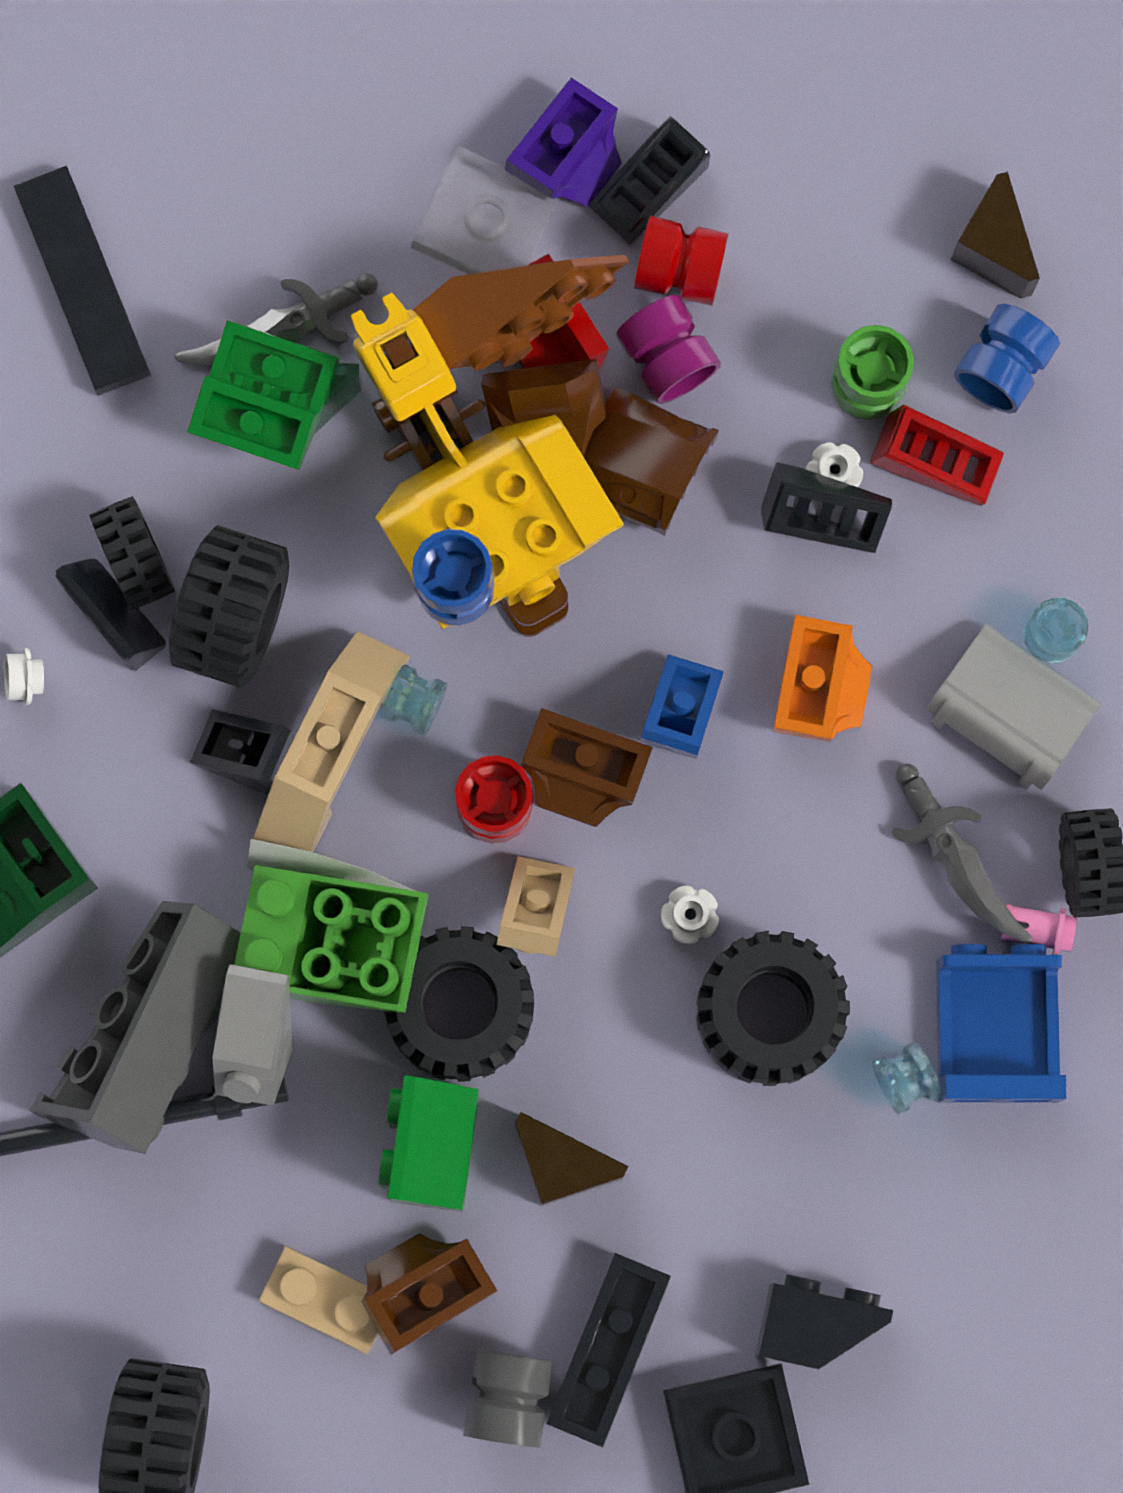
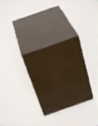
[950,172,1040,299]
[515,1112,629,1206]

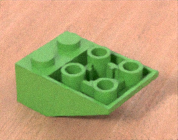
[234,865,429,1013]

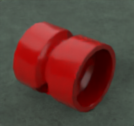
[634,216,729,306]
[455,755,533,844]

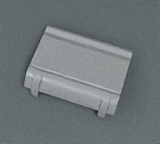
[926,624,1102,790]

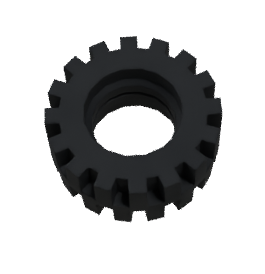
[89,496,175,610]
[1059,808,1123,918]

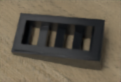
[589,116,711,245]
[761,462,893,553]

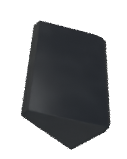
[55,559,166,671]

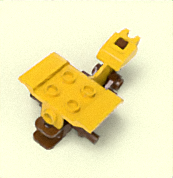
[351,292,624,637]

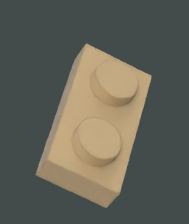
[497,856,575,957]
[259,1246,378,1354]

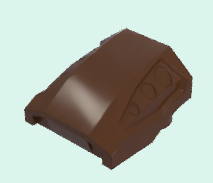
[584,387,719,536]

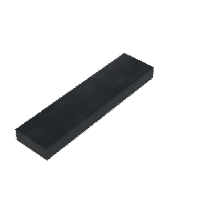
[14,165,151,396]

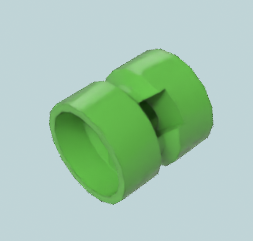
[831,325,914,420]

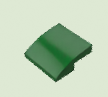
[187,320,341,470]

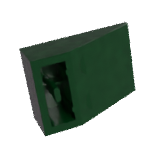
[0,783,98,958]

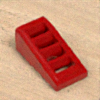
[870,404,1005,506]

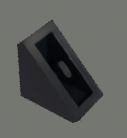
[190,709,294,795]

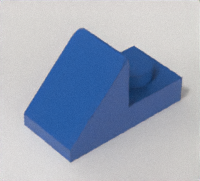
[641,654,724,759]

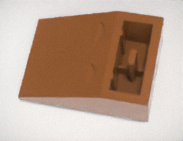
[413,254,629,371]

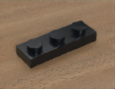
[546,1253,671,1447]

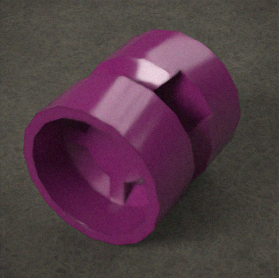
[616,294,721,404]

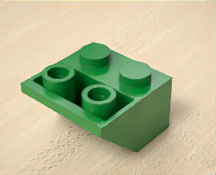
[378,1075,479,1212]

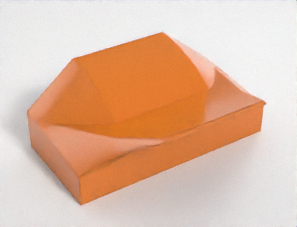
[772,614,872,742]

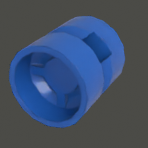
[954,303,1060,414]
[412,529,495,626]

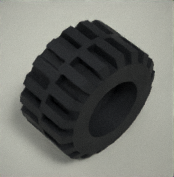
[169,525,289,688]
[384,926,534,1082]
[696,931,850,1086]
[98,1358,210,1493]

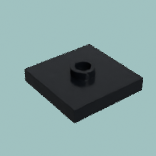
[663,1363,810,1493]

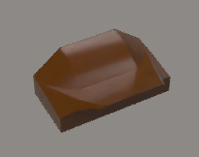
[481,359,606,457]
[521,708,653,827]
[361,1233,497,1355]

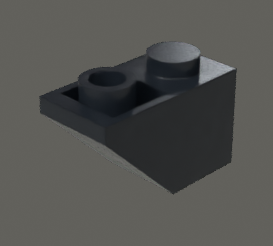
[755,1274,893,1369]

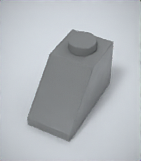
[212,964,293,1106]

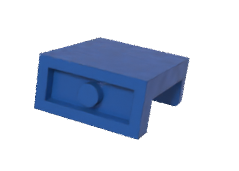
[936,944,1067,1103]

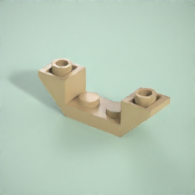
[253,631,410,852]

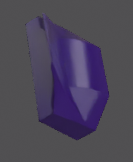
[504,77,622,207]

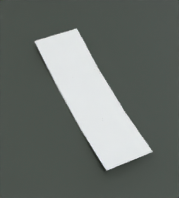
[246,839,415,891]

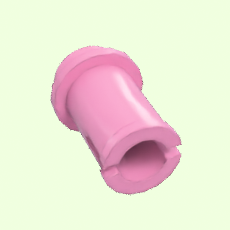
[1000,903,1077,955]

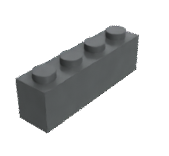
[29,901,241,1154]

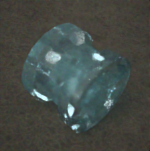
[1024,598,1088,663]
[381,664,448,736]
[872,1041,942,1115]

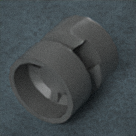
[463,1350,553,1448]

